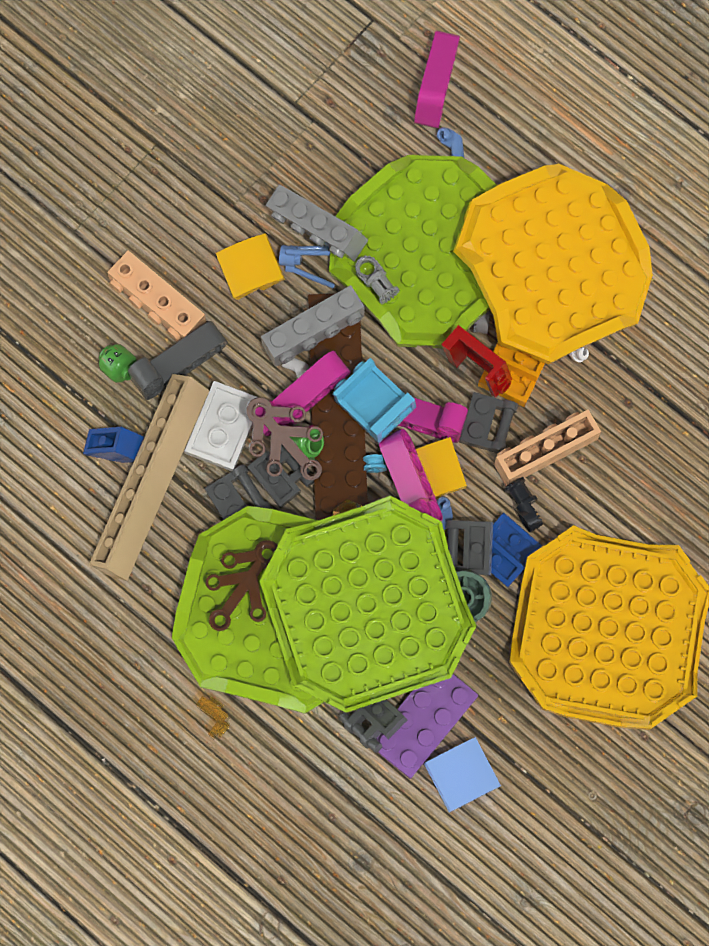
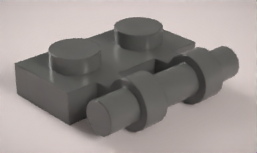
[247,444,314,509]
[339,700,407,753]

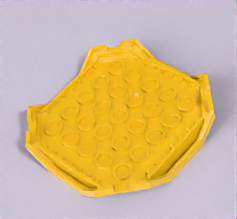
[453,164,653,365]
[509,525,709,730]

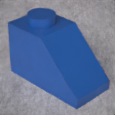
[83,427,144,463]

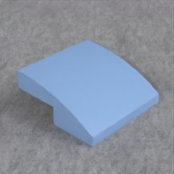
[424,737,501,812]

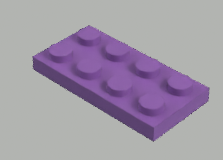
[377,674,479,779]

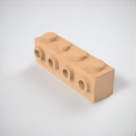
[107,250,206,342]
[494,409,601,487]

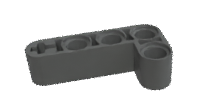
[128,321,228,400]

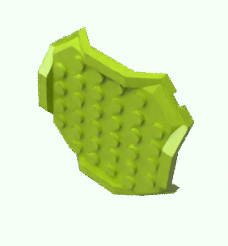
[329,155,497,348]
[260,496,477,713]
[172,506,323,714]

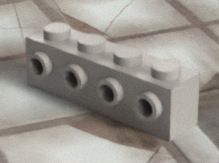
[265,184,368,261]
[261,285,364,367]

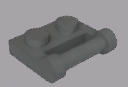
[459,392,518,453]
[204,464,272,520]
[446,520,493,575]

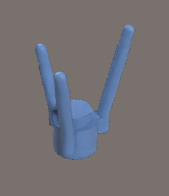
[279,245,335,288]

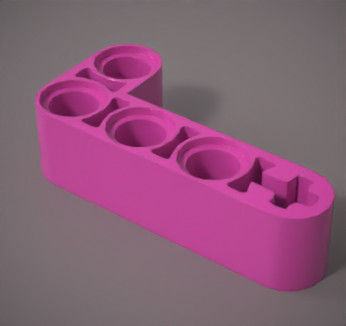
[414,30,460,129]
[255,351,350,436]
[398,398,468,443]
[379,429,443,521]

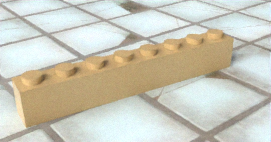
[89,374,209,581]

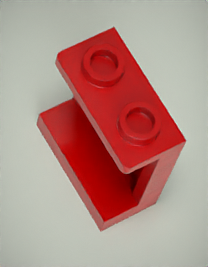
[441,325,512,398]

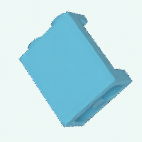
[333,358,416,443]

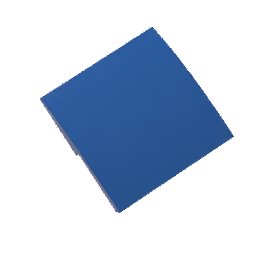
[491,513,543,587]

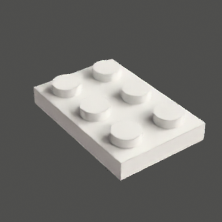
[184,381,257,471]

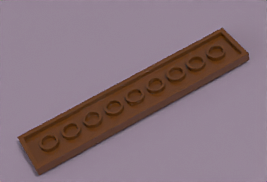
[308,294,368,520]

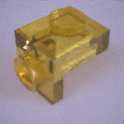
[196,696,230,740]

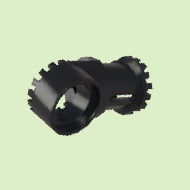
[504,477,543,533]

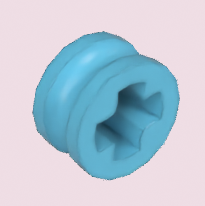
[363,454,387,473]

